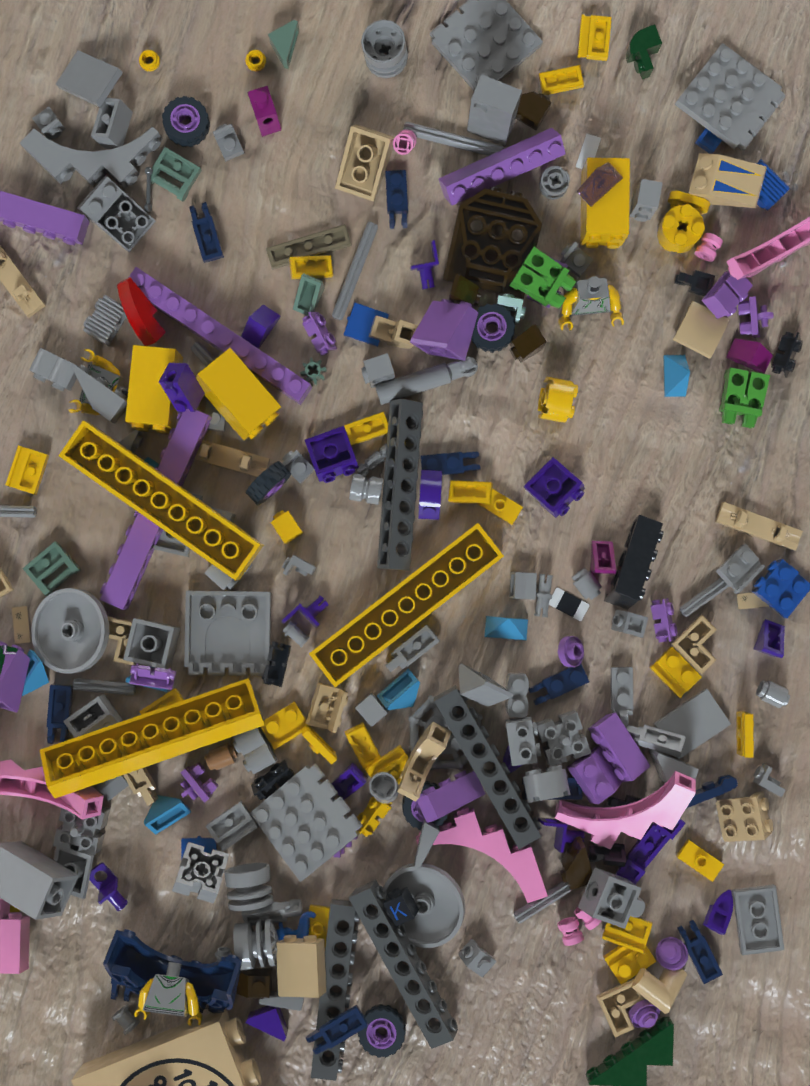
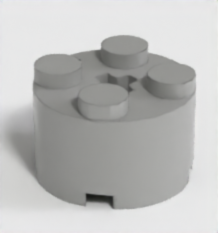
[523,765,571,803]

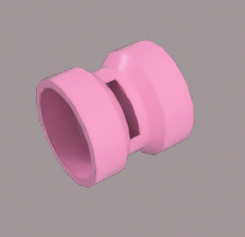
[393,129,417,155]
[695,233,723,262]
[574,907,601,930]
[557,917,584,946]

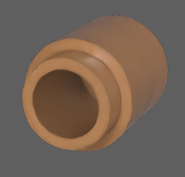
[205,743,238,770]

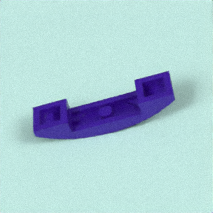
[615,819,686,884]

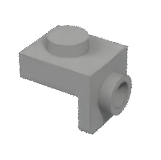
[458,939,497,978]

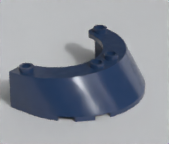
[103,929,242,1014]

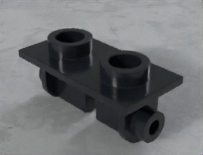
[771,332,803,378]
[262,641,291,687]
[251,760,295,800]

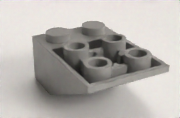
[77,176,156,252]
[63,694,123,737]

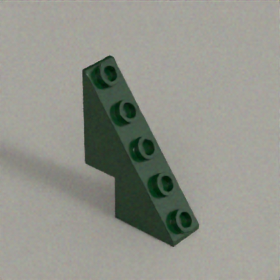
[585,1017,674,1086]

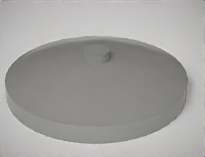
[31,588,109,674]
[383,863,465,948]

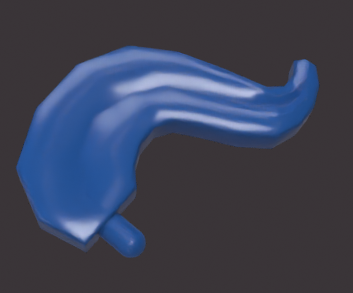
[276,911,316,941]

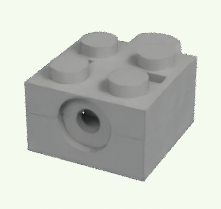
[578,867,645,929]

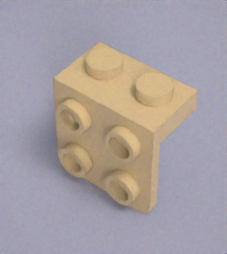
[716,791,773,842]

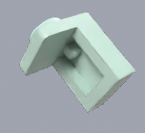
[496,294,526,324]

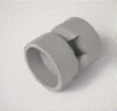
[349,473,383,505]
[369,772,399,804]

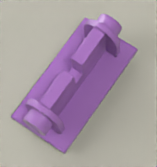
[302,312,337,356]
[650,598,677,643]
[129,663,176,690]

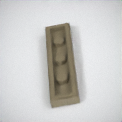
[266,224,352,270]

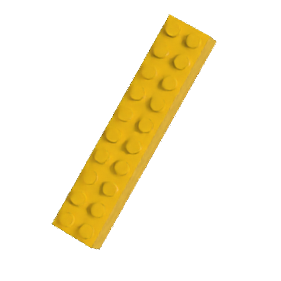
[58,420,264,580]
[309,523,504,687]
[40,678,264,799]

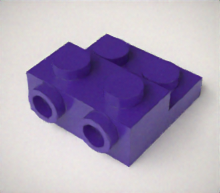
[305,426,359,483]
[524,457,585,518]

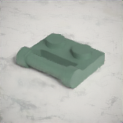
[151,147,202,202]
[22,541,81,596]

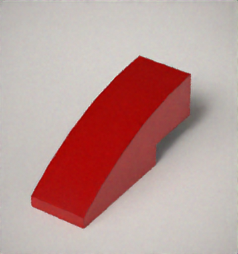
[117,277,166,346]

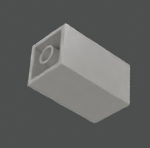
[0,841,79,920]

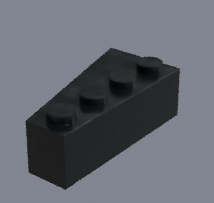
[604,515,664,610]

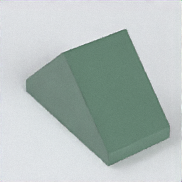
[268,20,299,69]
[293,273,324,316]

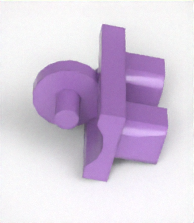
[738,296,774,338]
[180,762,218,803]

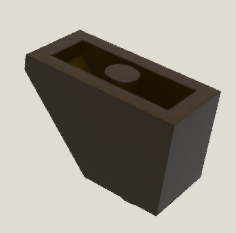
[516,91,551,131]
[449,274,481,308]
[509,324,547,363]
[560,836,592,890]
[236,968,272,998]

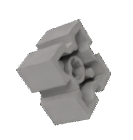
[537,710,591,767]
[53,807,111,855]
[172,842,229,903]

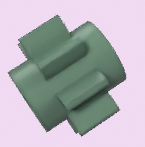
[300,358,327,385]

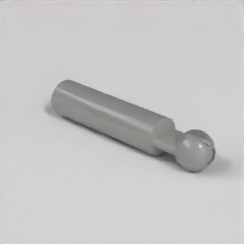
[375,356,478,405]

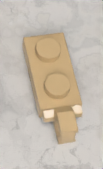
[123,767,158,806]

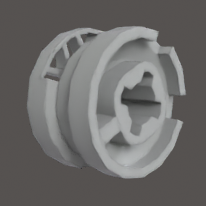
[539,166,570,200]

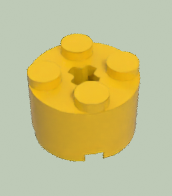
[657,204,705,253]
[538,377,578,423]

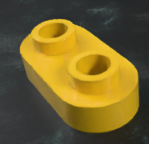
[668,191,710,215]

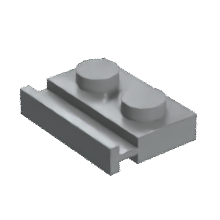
[716,544,766,594]
[205,800,259,852]

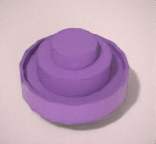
[558,636,584,667]
[656,937,688,971]
[628,999,660,1028]

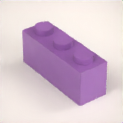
[588,712,651,782]
[417,770,486,823]

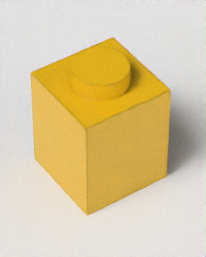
[271,510,304,544]

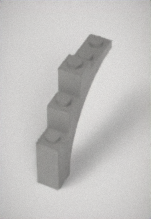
[20,126,162,189]

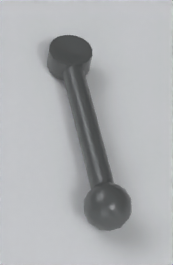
[144,167,153,212]

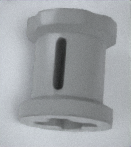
[112,1005,140,1035]

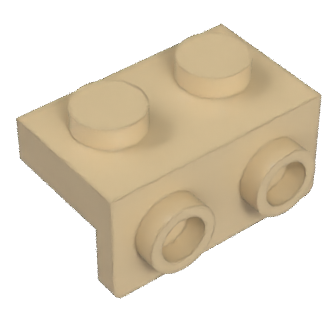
[306,683,348,733]

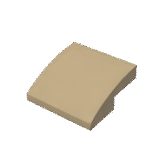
[673,301,730,359]

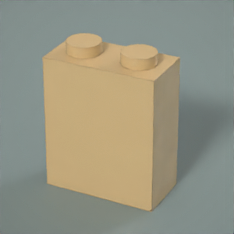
[276,935,327,998]

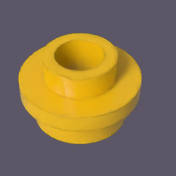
[139,50,160,72]
[245,50,266,72]

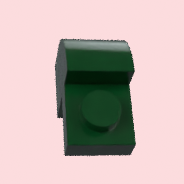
[626,24,662,80]

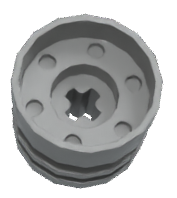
[361,19,408,78]
[224,863,274,911]
[233,919,278,970]

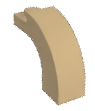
[397,722,451,802]

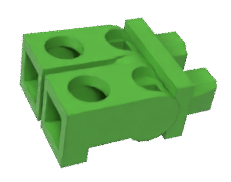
[509,247,576,309]
[719,367,770,428]

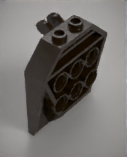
[443,186,542,299]

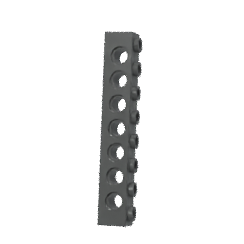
[377,399,423,571]
[434,685,542,849]
[349,880,458,1049]
[311,899,359,1081]

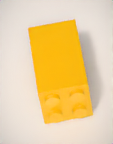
[580,157,630,249]
[125,345,183,434]
[196,348,281,441]

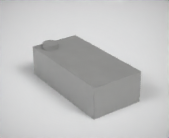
[467,74,522,146]

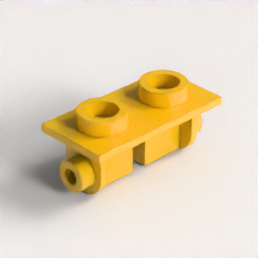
[357,797,393,837]

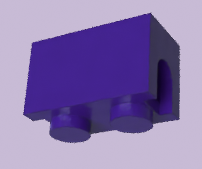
[159,363,205,412]

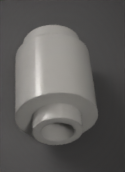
[571,568,602,600]
[756,680,790,708]

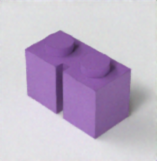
[701,271,753,319]

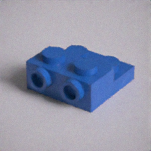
[752,559,810,619]

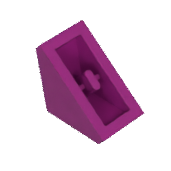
[726,338,773,374]
[590,541,617,574]

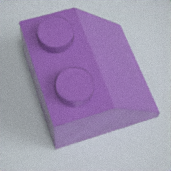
[567,745,622,804]

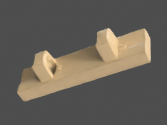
[0,244,46,318]
[194,440,270,477]
[715,502,803,551]

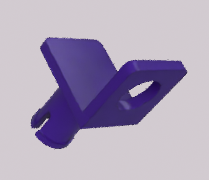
[410,240,439,290]
[282,595,329,628]
[538,817,585,853]
[89,862,128,911]

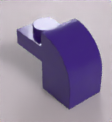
[418,470,442,520]

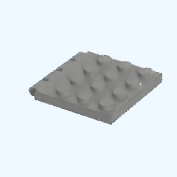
[430,0,543,91]
[675,43,785,150]
[184,591,271,676]
[250,764,363,882]

